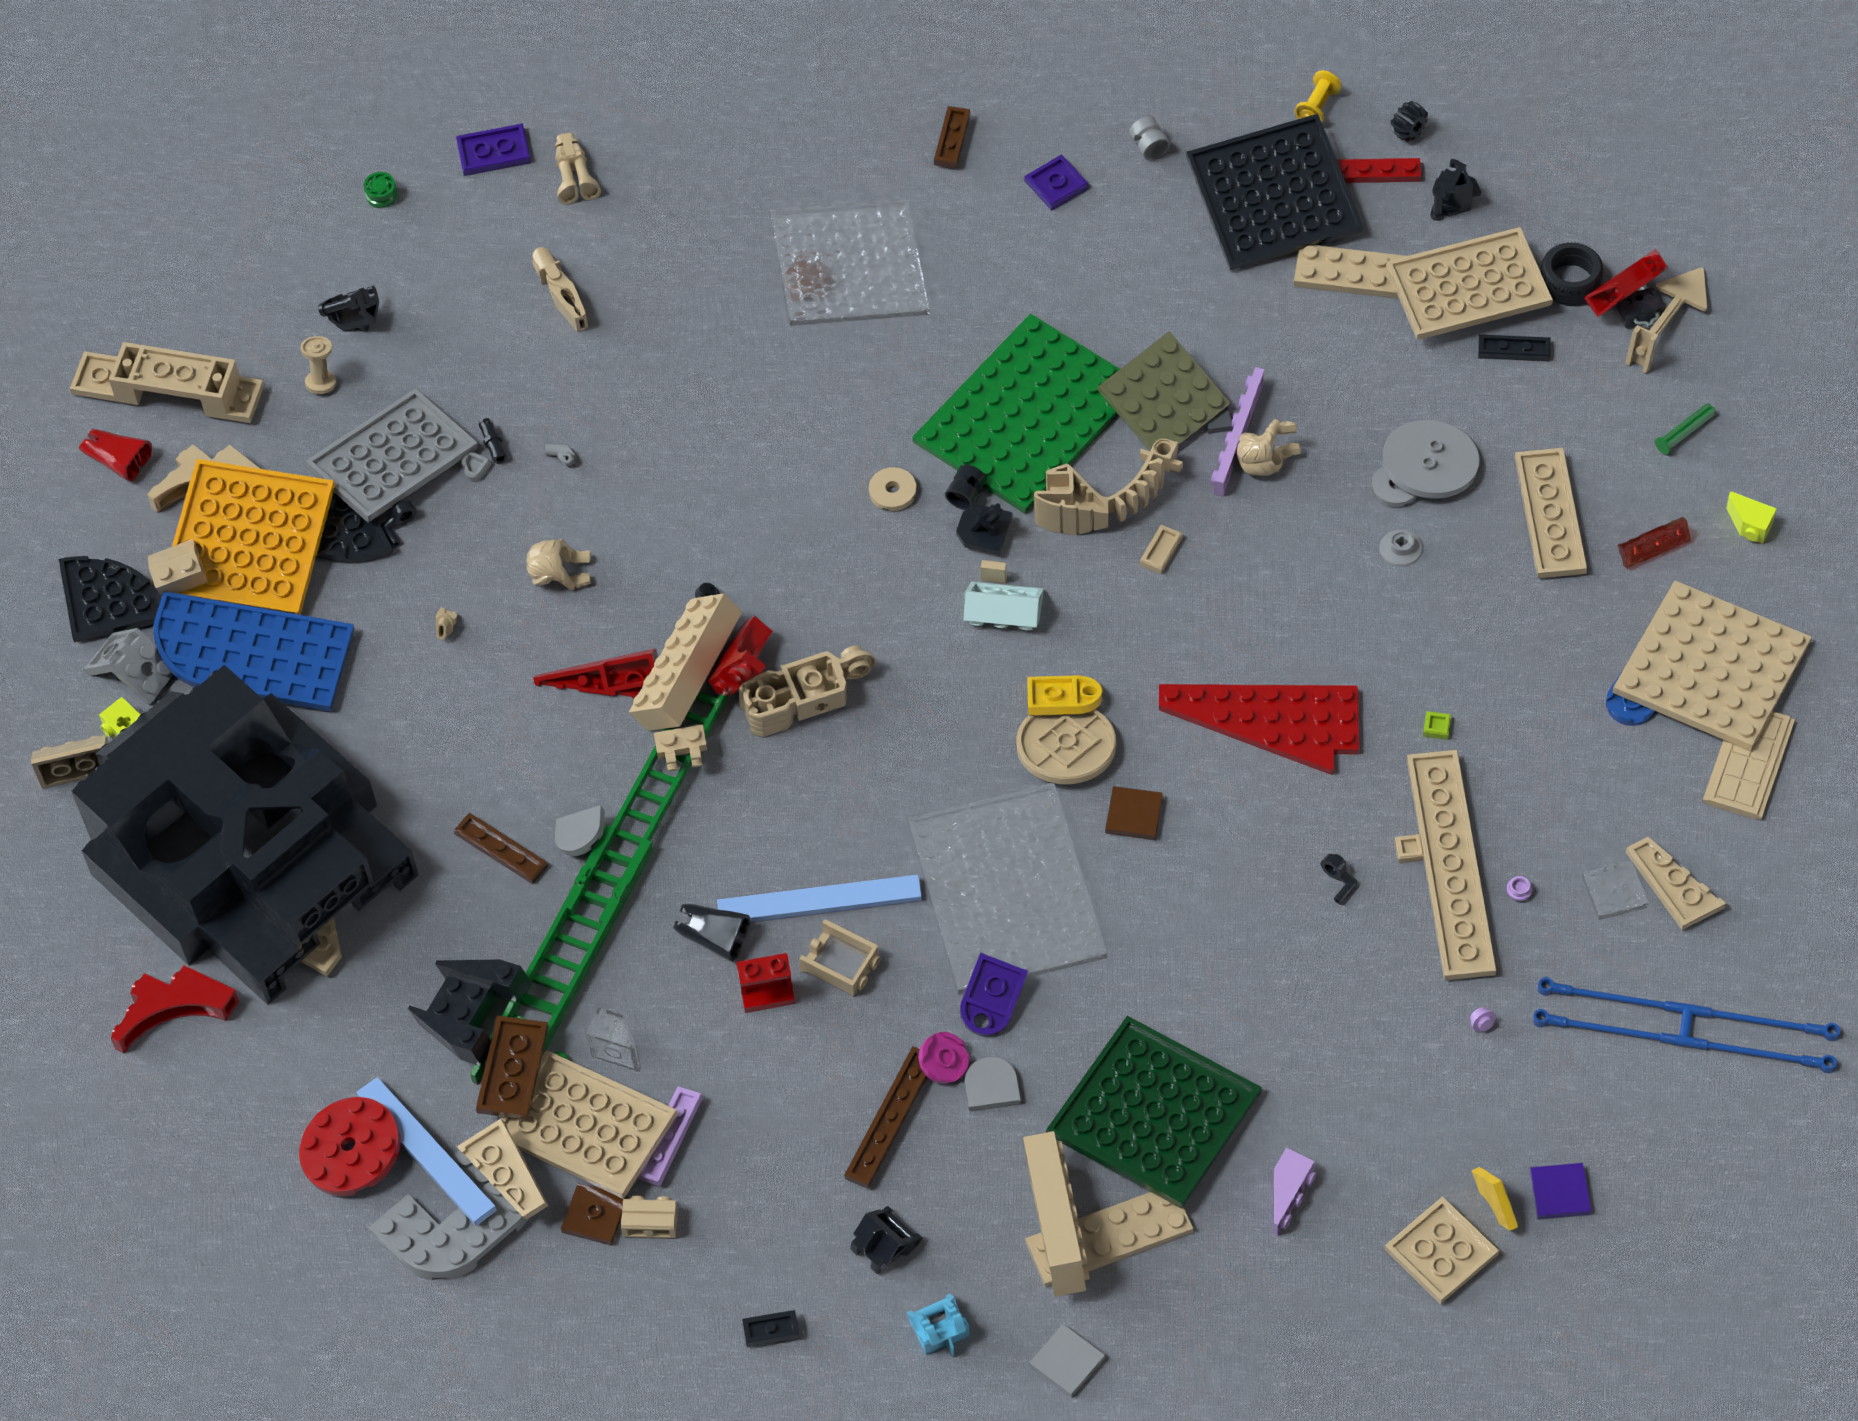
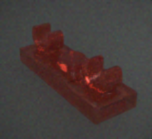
[1618,517,1691,569]

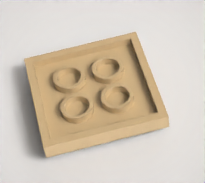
[1384,1196,1499,1305]

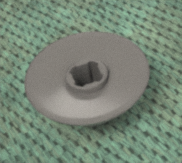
[1379,530,1423,567]

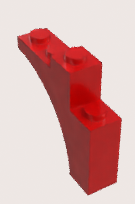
[708,616,773,697]
[111,965,239,1053]

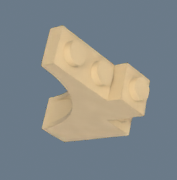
[147,444,260,513]

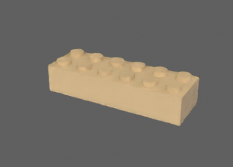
[629,593,742,731]
[1023,1131,1090,1297]

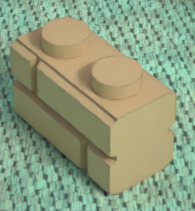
[621,1196,678,1238]

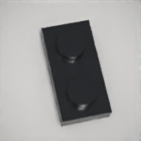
[742,1310,800,1347]

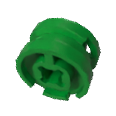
[363,172,398,208]

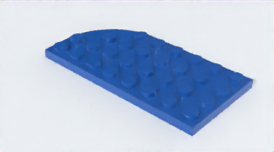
[153,591,354,712]

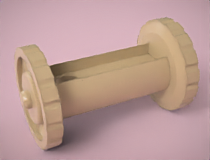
[300,336,336,394]

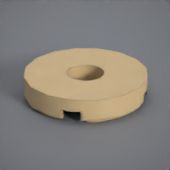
[869,467,917,511]

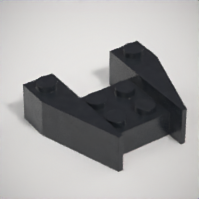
[408,959,531,1067]

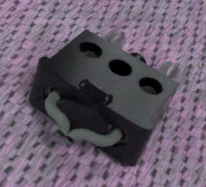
[1617,284,1666,328]

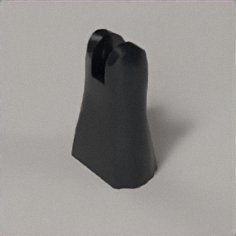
[673,904,751,961]

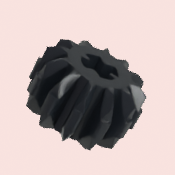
[1390,101,1428,142]

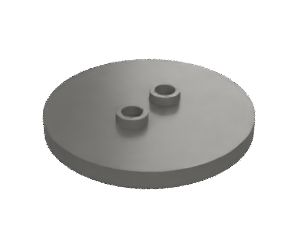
[1382,420,1479,498]

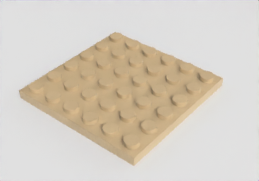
[1613,580,1812,751]

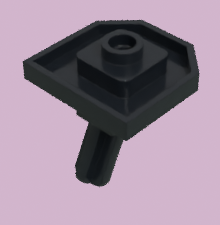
[956,503,1013,555]

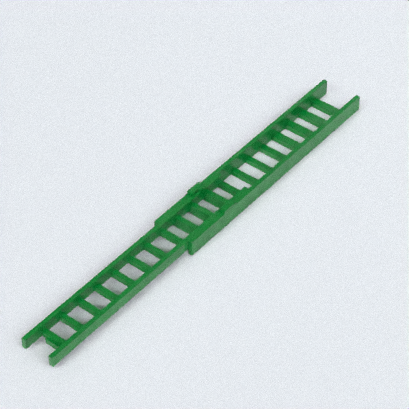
[470,692,729,1084]

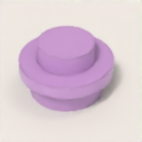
[1507,876,1532,901]
[1470,1007,1496,1032]

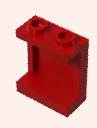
[736,953,796,1013]

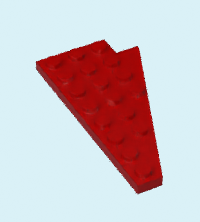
[1159,684,1359,775]

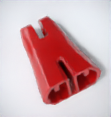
[79,429,152,482]

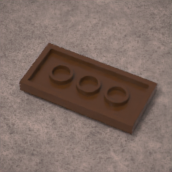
[476,1016,549,1120]

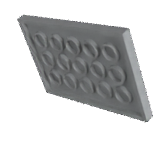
[306,388,478,522]

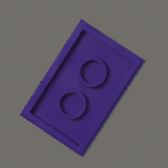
[456,123,531,176]

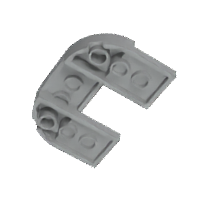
[368,1127,529,1280]

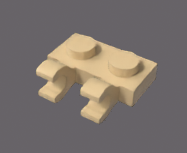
[654,724,707,772]

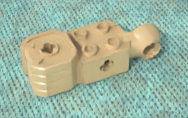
[738,646,877,737]

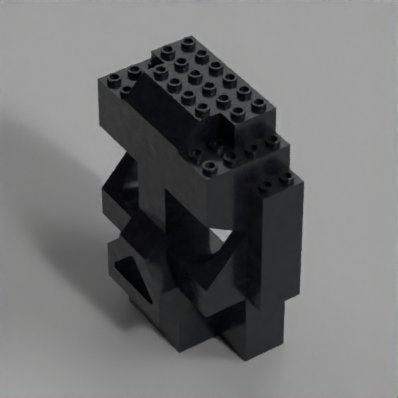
[71,665,419,1005]

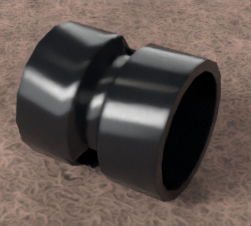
[945,464,987,510]

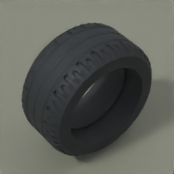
[1540,242,1603,305]

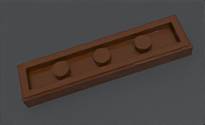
[454,812,548,884]

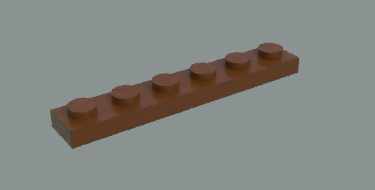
[844,1046,927,1189]

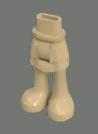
[555,133,601,204]

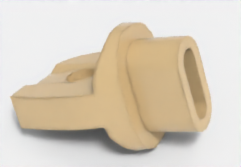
[436,607,457,640]

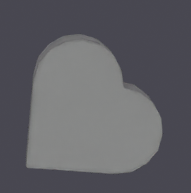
[461,452,491,482]

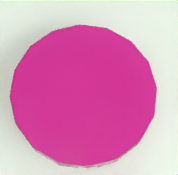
[918,1032,970,1084]

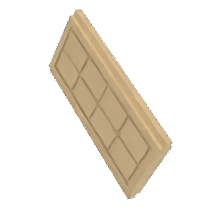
[1702,711,1795,820]

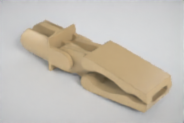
[532,247,588,332]

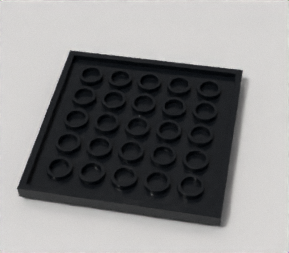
[1186,114,1363,271]

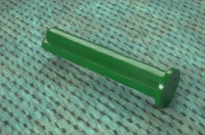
[1655,403,1716,455]

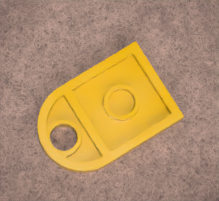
[1027,675,1102,715]

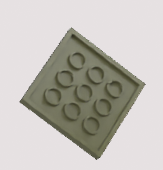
[1097,331,1231,455]

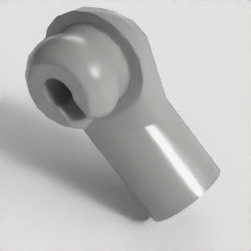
[545,443,576,466]

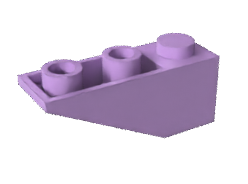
[1273,1148,1316,1236]

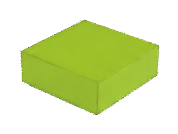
[1423,711,1451,740]

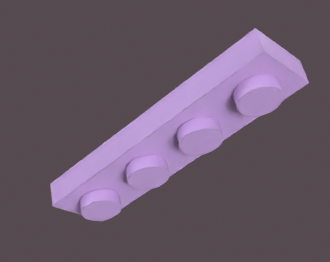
[637,1086,703,1186]

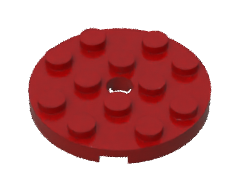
[299,1097,401,1196]

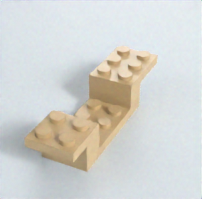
[70,342,264,423]

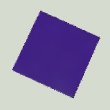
[1024,154,1089,210]
[1530,1163,1591,1219]

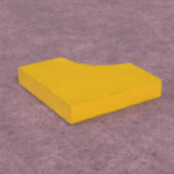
[1471,1167,1518,1231]

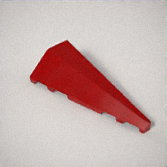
[533,648,658,698]

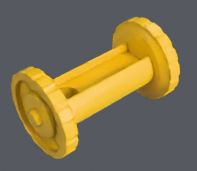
[1294,70,1342,122]

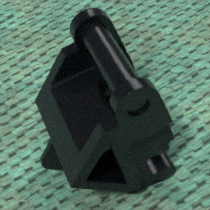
[1430,159,1482,221]
[318,286,379,332]
[850,1206,922,1274]

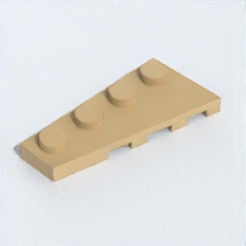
[1626,837,1726,930]
[457,1119,549,1220]

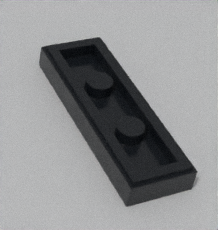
[1478,334,1551,362]

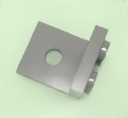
[84,628,173,704]

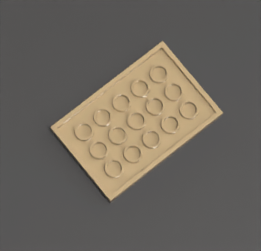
[1386,227,1552,340]
[501,1050,678,1199]

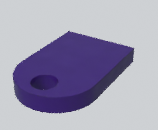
[960,953,1028,1036]

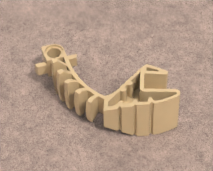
[1034,439,1183,535]

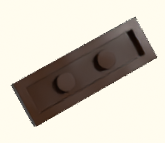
[934,106,971,168]

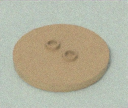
[1016,709,1116,784]

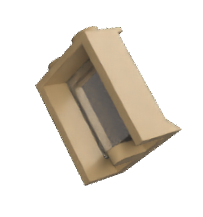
[799,919,880,997]

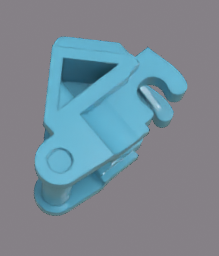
[906,1293,970,1356]

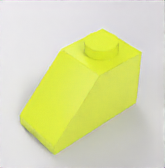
[1726,491,1777,544]

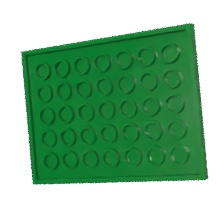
[912,313,1120,514]

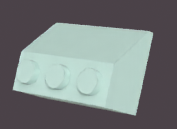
[963,582,1044,630]

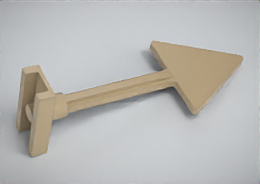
[1625,267,1707,373]

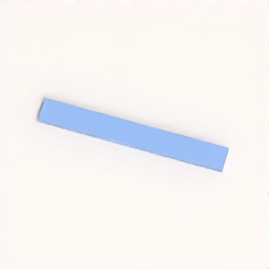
[717,875,922,922]
[356,1077,497,1226]

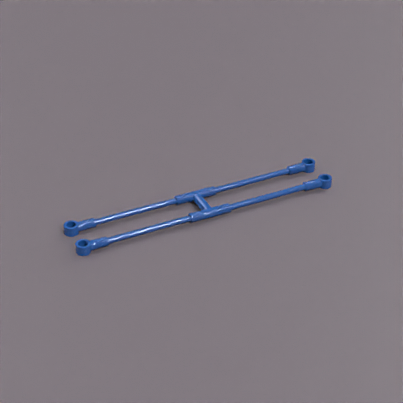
[1533,977,1840,1073]

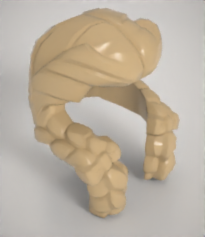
[1237,419,1301,476]
[526,539,591,590]

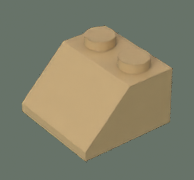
[148,539,208,597]

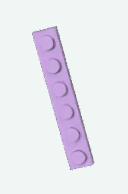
[1211,367,1264,496]

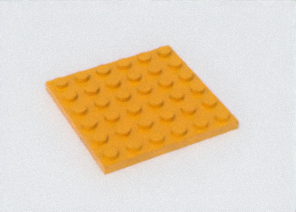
[172,459,336,615]

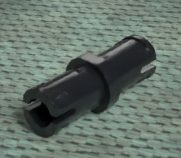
[478,418,507,464]

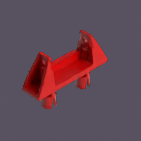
[1584,248,1668,317]

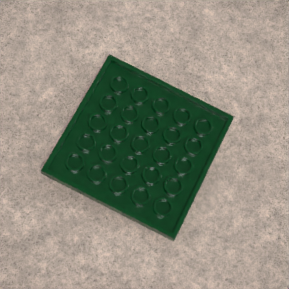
[1046,1016,1262,1209]

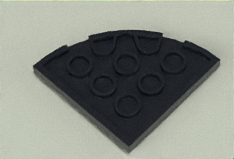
[316,492,393,562]
[58,556,162,643]

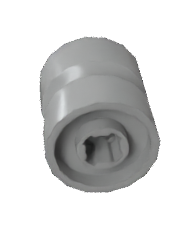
[1129,116,1170,160]

